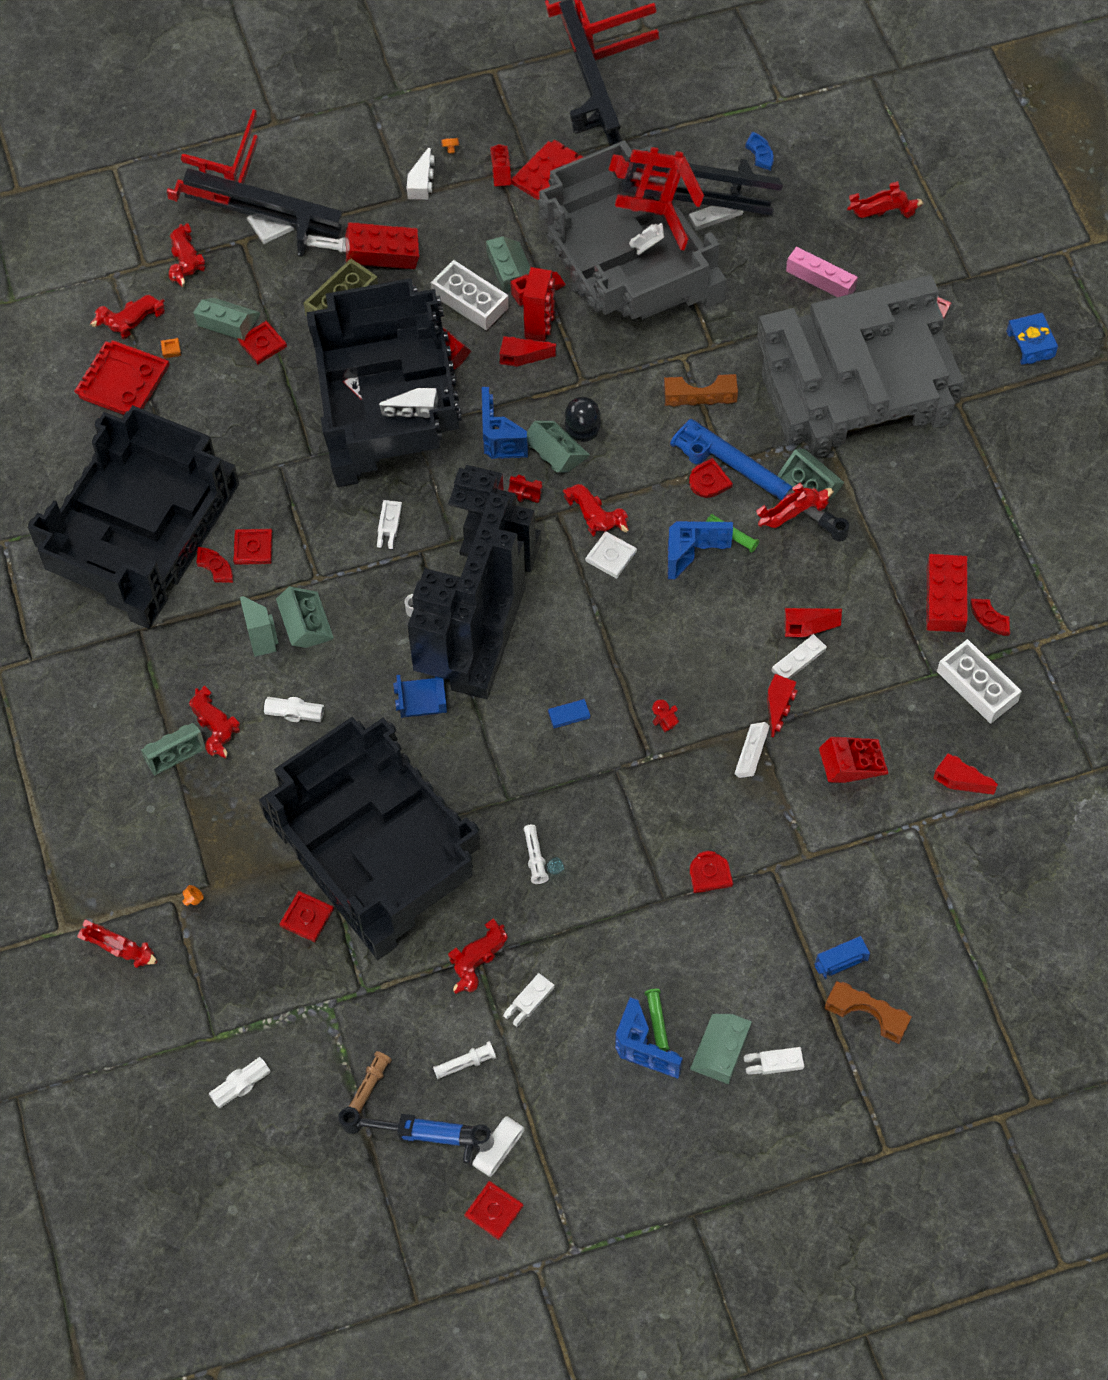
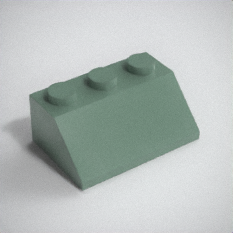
[486,236,531,293]
[193,298,260,340]
[527,421,590,473]
[777,449,844,501]
[276,586,334,648]
[240,596,279,657]
[141,723,206,776]
[690,1014,752,1084]

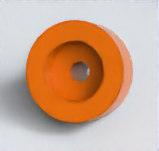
[442,138,459,153]
[182,885,203,906]

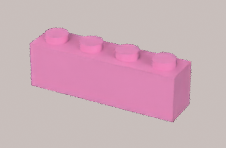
[786,247,858,297]

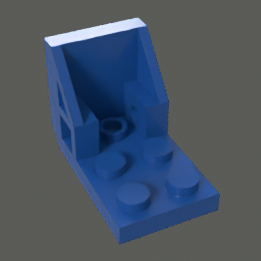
[482,387,528,459]
[668,521,733,579]
[615,997,682,1079]

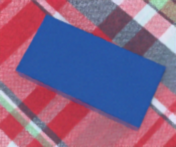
[548,699,590,729]

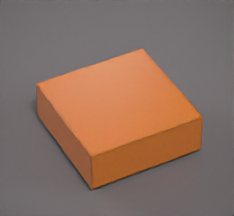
[161,338,181,359]

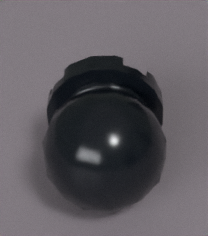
[564,396,601,442]

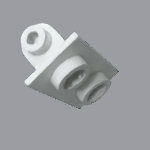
[629,223,664,255]

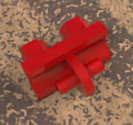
[508,474,542,503]
[652,700,679,732]

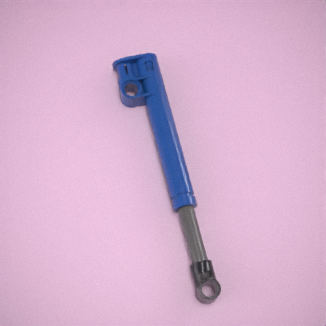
[670,419,849,542]

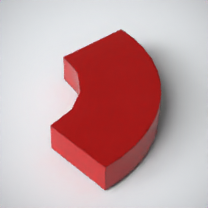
[196,547,233,583]
[970,599,1010,636]

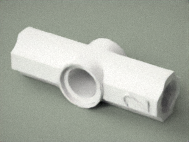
[264,697,324,722]
[209,1057,270,1109]

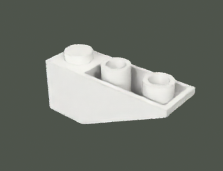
[407,148,434,200]
[379,388,439,418]

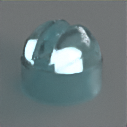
[547,857,564,875]

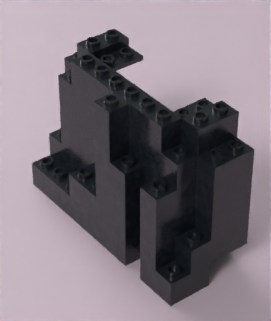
[306,278,462,487]
[28,405,239,629]
[407,465,541,700]
[259,717,480,961]

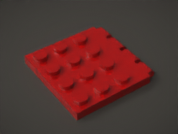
[511,140,583,200]
[74,340,170,415]

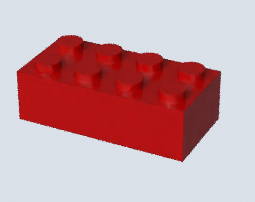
[345,222,419,269]
[523,267,555,342]
[926,554,967,632]

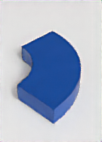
[745,132,773,171]

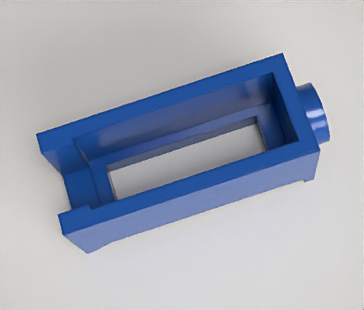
[815,936,870,979]

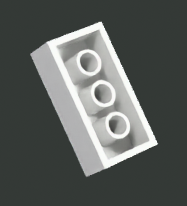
[431,260,509,331]
[937,639,1022,724]

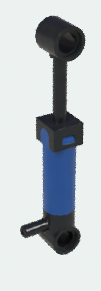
[338,1107,494,1164]

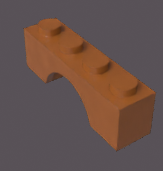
[664,374,738,406]
[825,981,912,1044]

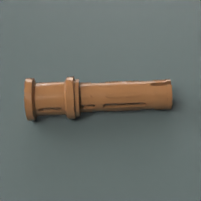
[349,1051,392,1114]

